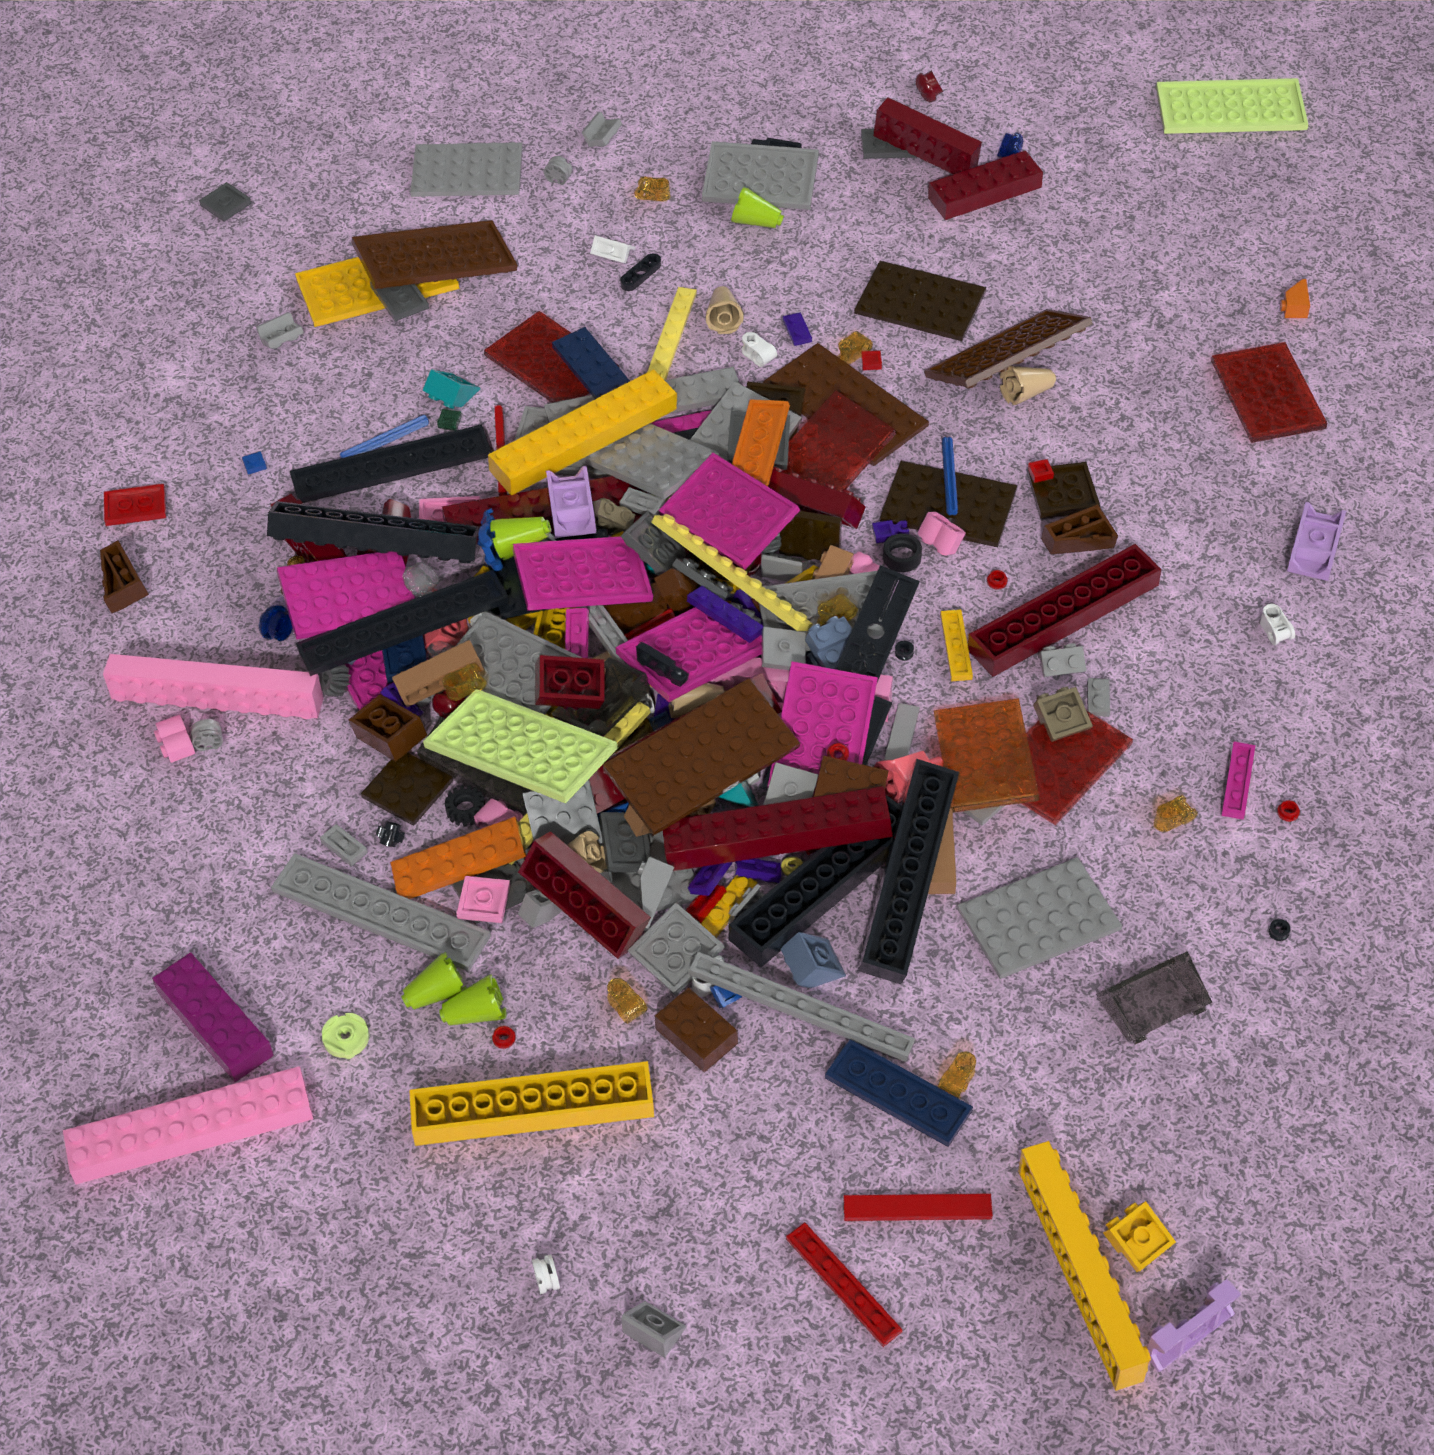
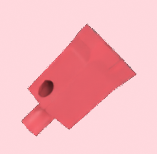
[874,751,944,804]

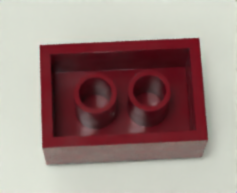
[535,655,604,709]

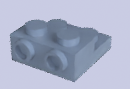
[805,616,853,669]

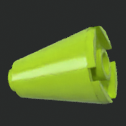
[731,187,784,228]
[490,517,551,560]
[401,952,467,1010]
[439,974,507,1026]

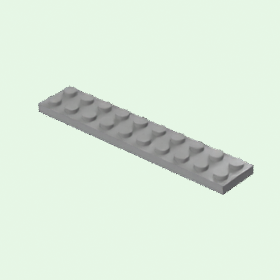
[544,367,740,423]
[271,853,491,971]

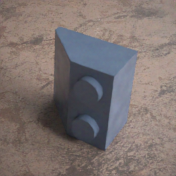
[781,932,846,988]

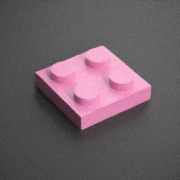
[457,876,510,923]

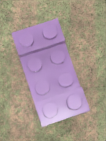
[546,466,596,538]
[1287,502,1346,581]
[1147,1279,1241,1372]

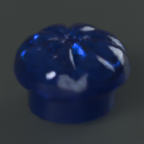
[997,132,1024,158]
[258,605,293,641]

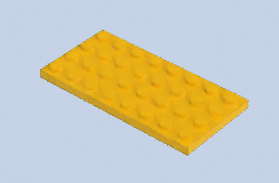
[295,257,459,327]

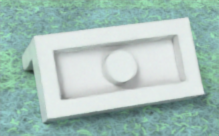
[590,235,636,263]

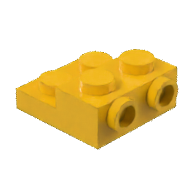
[1103,1201,1176,1272]

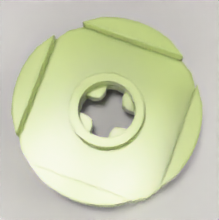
[322,1013,369,1059]

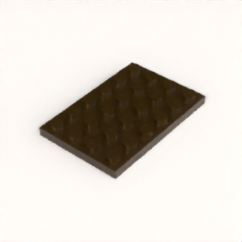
[854,261,987,341]
[880,460,1018,548]

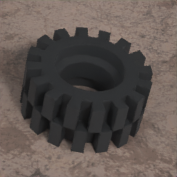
[445,785,485,827]

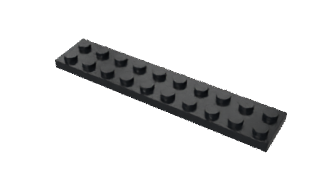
[290,424,492,503]
[296,570,509,676]

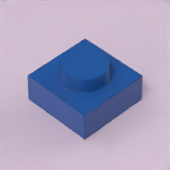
[242,451,267,474]
[710,985,742,1008]

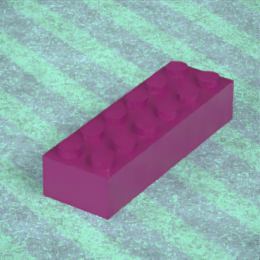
[152,952,274,1083]

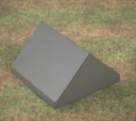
[761,553,809,581]
[621,1301,687,1358]

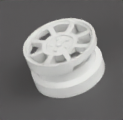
[532,1254,560,1294]

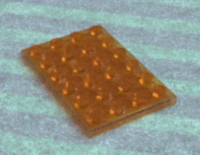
[933,698,1039,813]

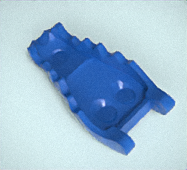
[477,508,503,571]

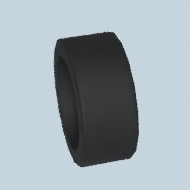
[883,533,922,573]

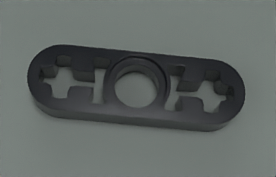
[620,253,661,291]

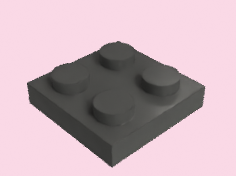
[199,182,251,222]

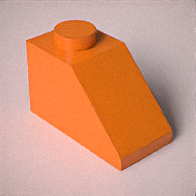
[1280,279,1310,318]

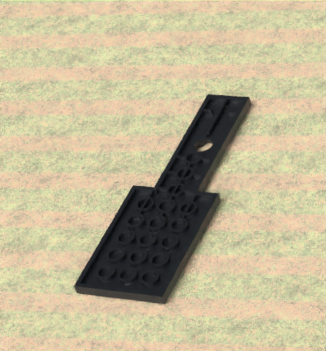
[762,565,920,797]

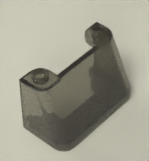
[552,657,650,737]
[1096,951,1213,1045]

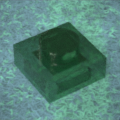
[437,409,462,431]

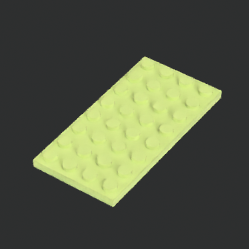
[1156,78,1309,134]
[423,689,618,803]

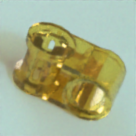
[634,176,671,202]
[838,331,873,364]
[817,593,858,626]
[442,663,487,701]
[1153,795,1198,832]
[607,978,647,1024]
[938,1051,976,1099]

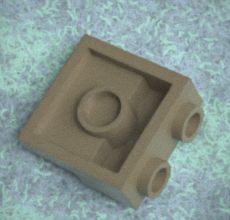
[592,498,635,536]
[1033,687,1093,742]

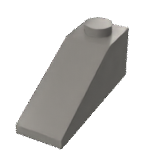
[637,857,674,933]
[518,889,562,928]

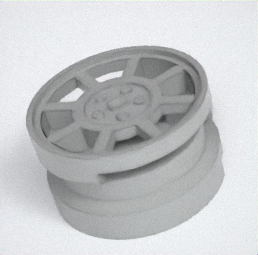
[544,156,573,185]
[191,719,223,751]

